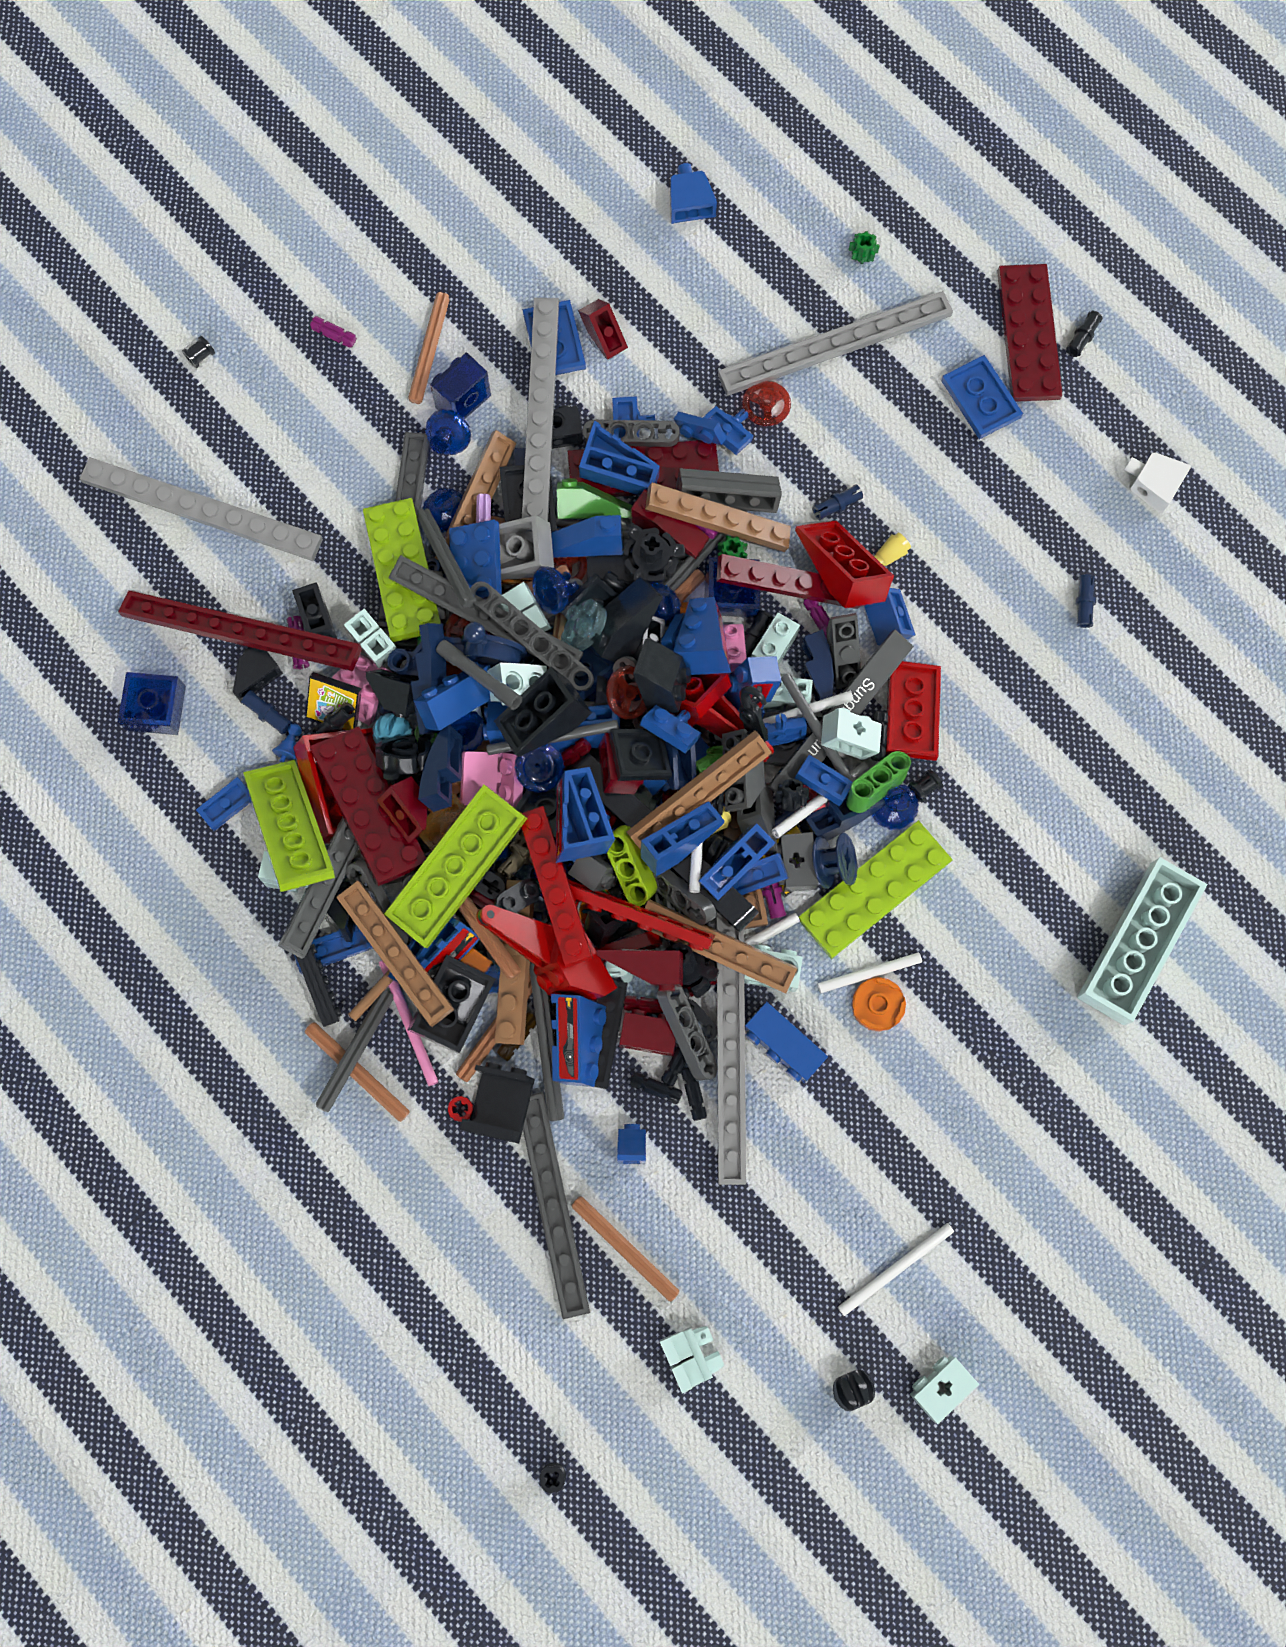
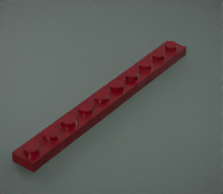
[118,590,363,671]

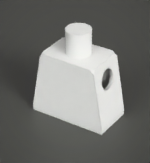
[1124,453,1191,514]

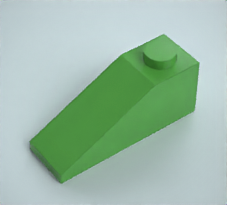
[557,478,633,519]

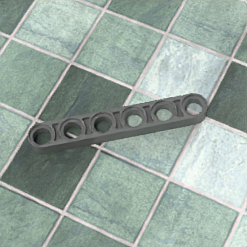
[470,581,594,691]

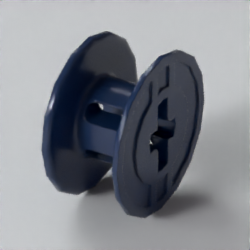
[812,833,858,889]

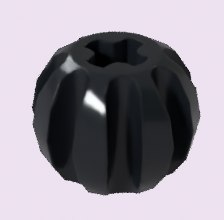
[702,833,734,866]
[833,1369,876,1412]

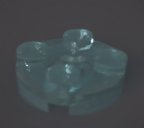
[561,599,607,651]

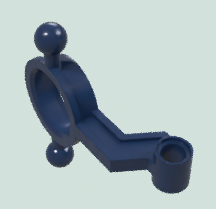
[387,622,527,678]

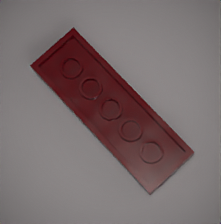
[997,264,1063,402]
[567,440,719,497]
[310,726,426,886]

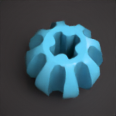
[373,713,412,744]

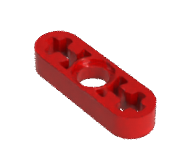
[595,931,662,964]

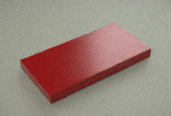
[885,661,941,761]

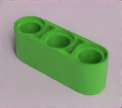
[846,751,911,813]

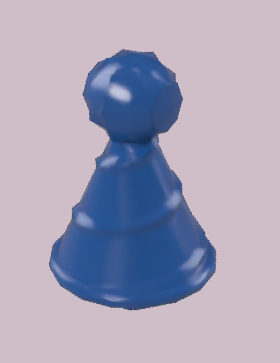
[272,723,302,763]

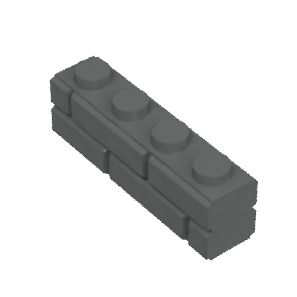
[676,468,782,513]

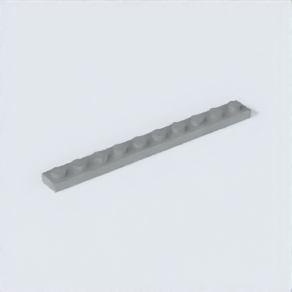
[718,291,953,396]
[522,298,559,522]
[79,457,323,561]
[716,911,746,1185]

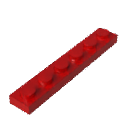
[522,806,593,967]
[568,879,715,951]

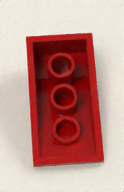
[795,521,894,608]

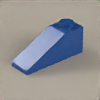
[551,515,623,558]
[641,801,725,876]
[699,823,775,901]
[617,1124,646,1164]

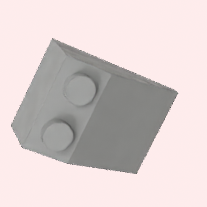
[499,515,555,580]

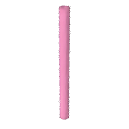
[379,961,438,1086]

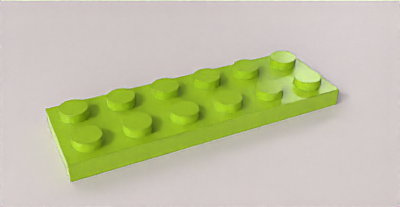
[363,498,441,642]
[243,760,335,892]
[384,785,528,948]
[799,820,953,960]

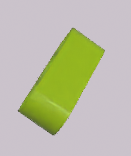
[607,825,657,906]

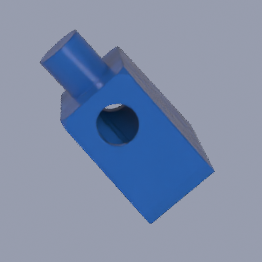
[670,163,717,224]

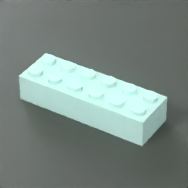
[1077,857,1207,1026]

